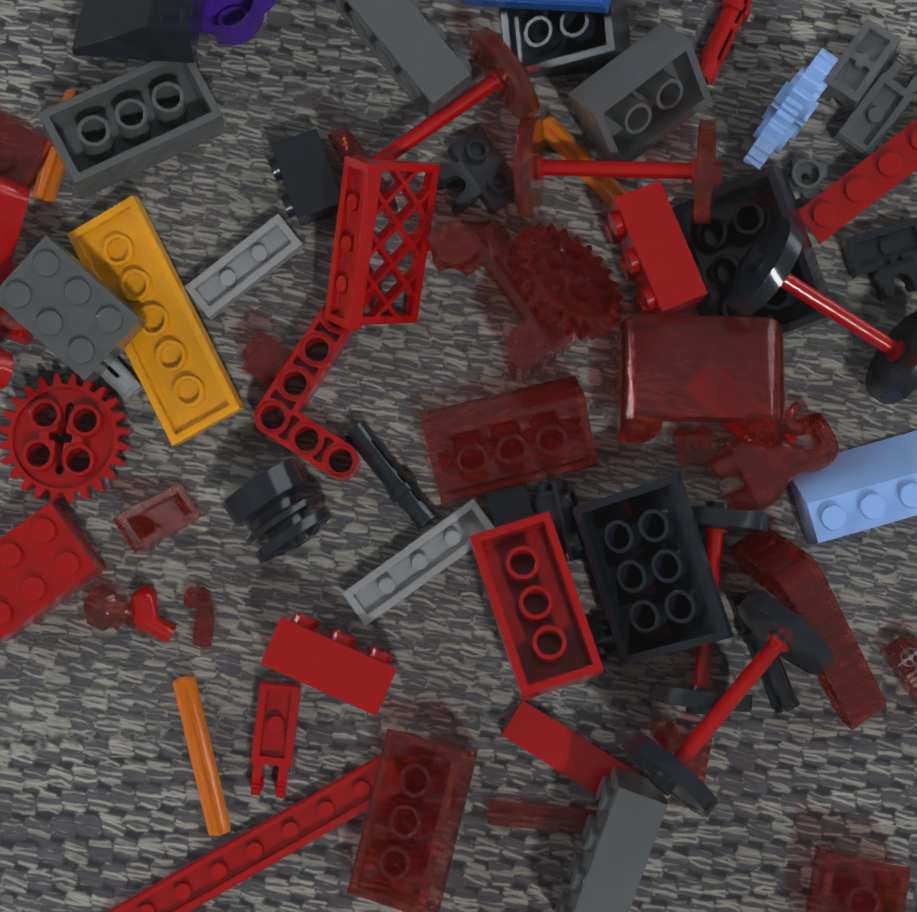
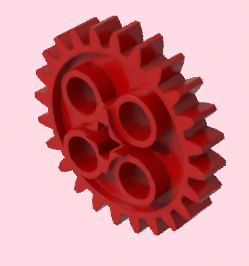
[0,373,132,504]

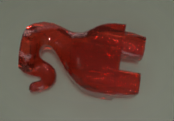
[708,401,840,511]

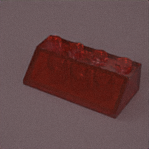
[419,375,598,504]
[347,729,479,912]

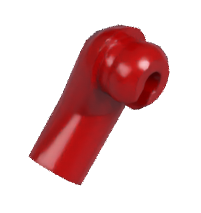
[130,585,177,643]

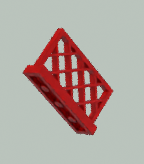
[324,156,440,330]

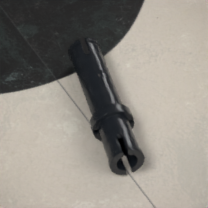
[345,420,439,530]
[730,590,800,713]

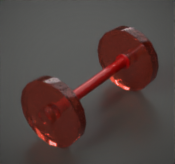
[327,27,540,219]
[512,115,723,224]

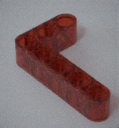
[729,527,886,730]

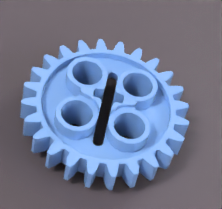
[743,48,838,171]

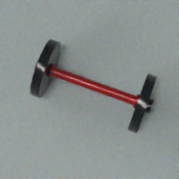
[726,217,917,404]
[648,501,769,715]
[621,591,834,817]

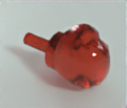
[82,583,148,638]

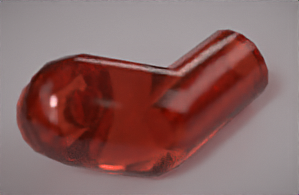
[183,586,216,647]

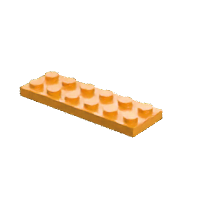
[67,195,245,446]

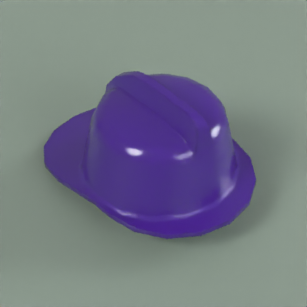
[201,0,277,46]

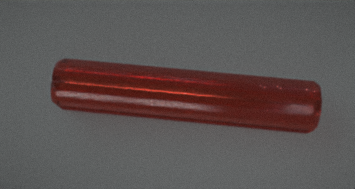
[487,800,597,833]

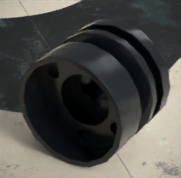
[222,458,333,563]

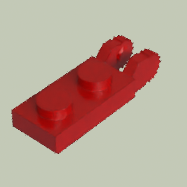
[250,680,302,799]

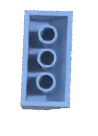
[785,430,917,544]

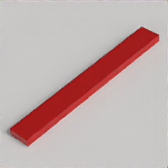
[105,750,408,912]

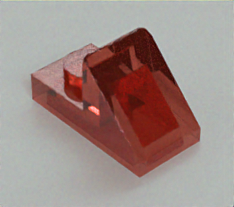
[113,483,202,554]
[643,716,712,783]

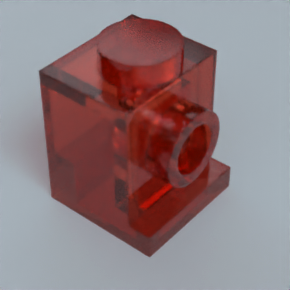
[240,329,292,387]

